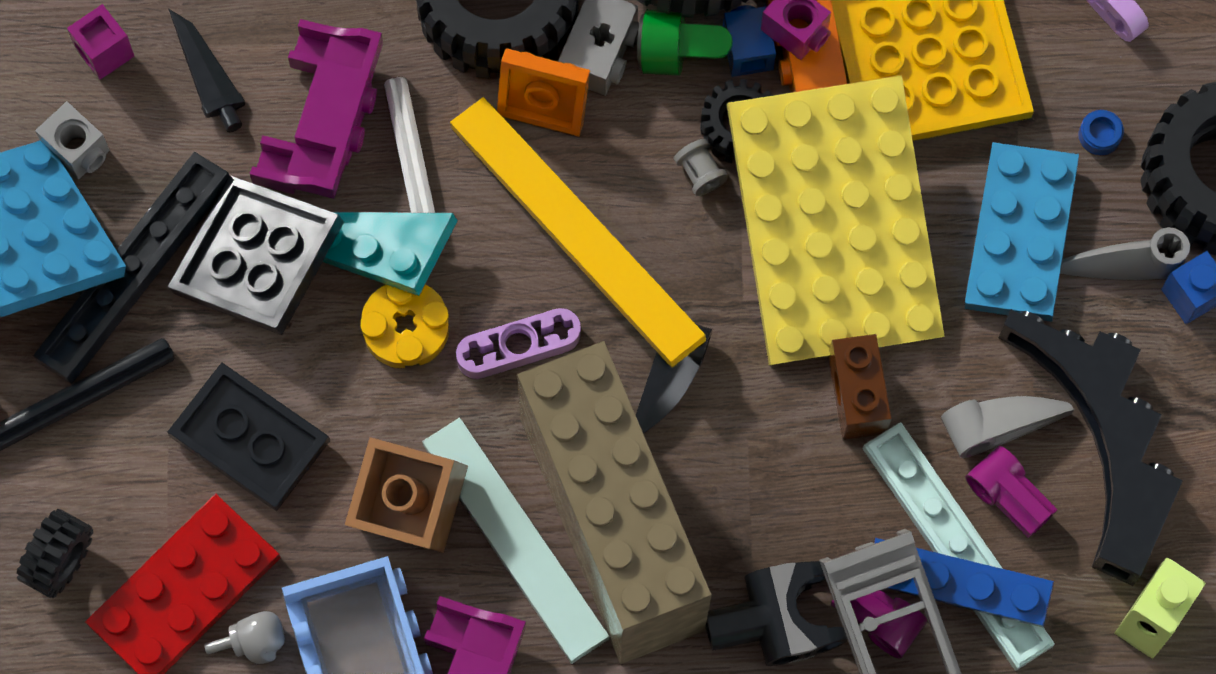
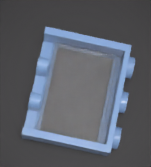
[282,556,433,674]

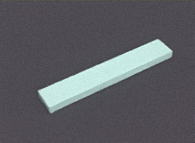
[422,417,609,664]
[863,422,1055,671]

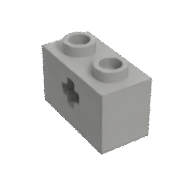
[558,0,639,96]

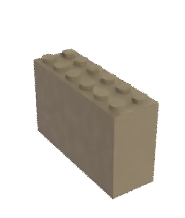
[517,341,711,665]

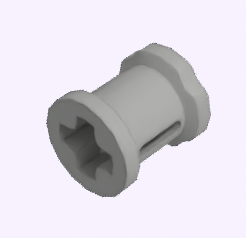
[673,139,728,196]

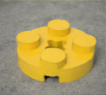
[361,284,449,368]

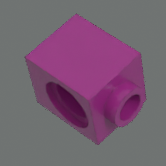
[761,0,831,60]
[67,4,135,80]

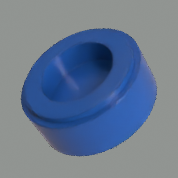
[1078,110,1124,155]

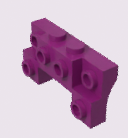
[250,19,383,199]
[424,596,526,674]

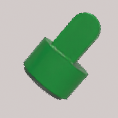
[637,9,733,76]

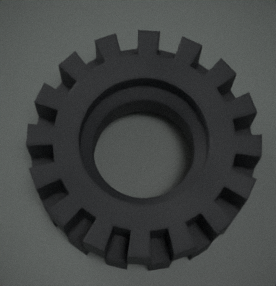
[700,79,773,163]
[16,509,93,598]

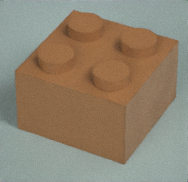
[345,437,468,553]

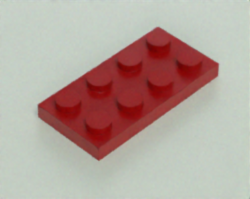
[85,494,281,674]

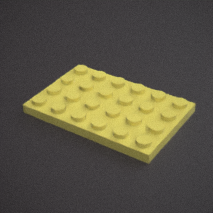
[727,75,945,365]

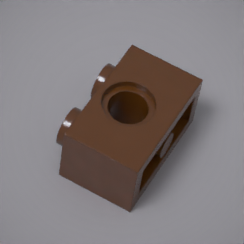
[828,334,891,440]

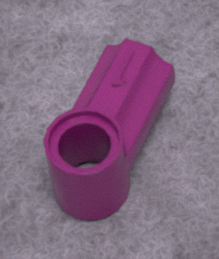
[965,446,1058,538]
[830,590,928,659]

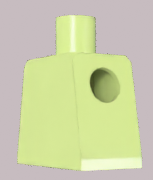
[1114,558,1206,659]

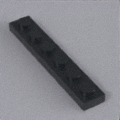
[33,152,230,384]

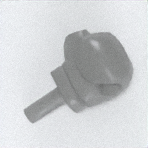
[204,611,285,664]

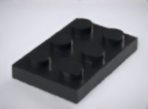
[167,362,330,512]

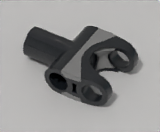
[706,561,848,666]

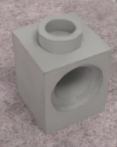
[35,101,110,180]

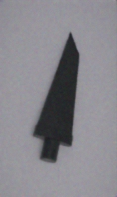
[168,9,246,133]

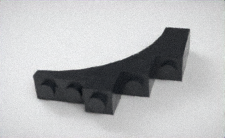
[998,309,1183,586]

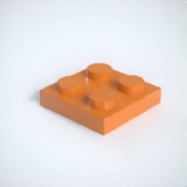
[497,48,590,137]

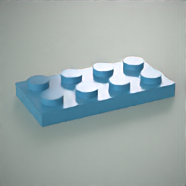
[965,142,1079,322]

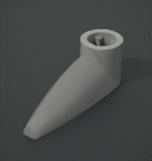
[1060,227,1190,280]
[941,396,1074,458]

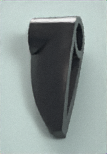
[636,324,712,434]

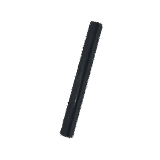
[0,338,175,451]

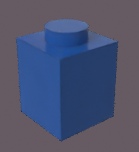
[723,5,776,77]
[1161,251,1216,324]

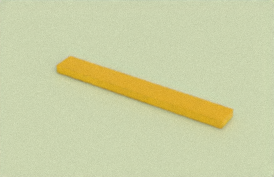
[450,97,706,368]

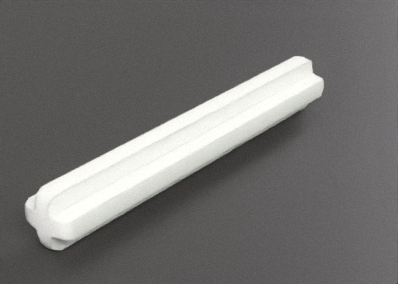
[384,77,435,213]

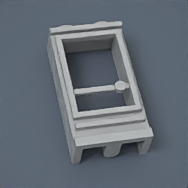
[819,529,961,674]

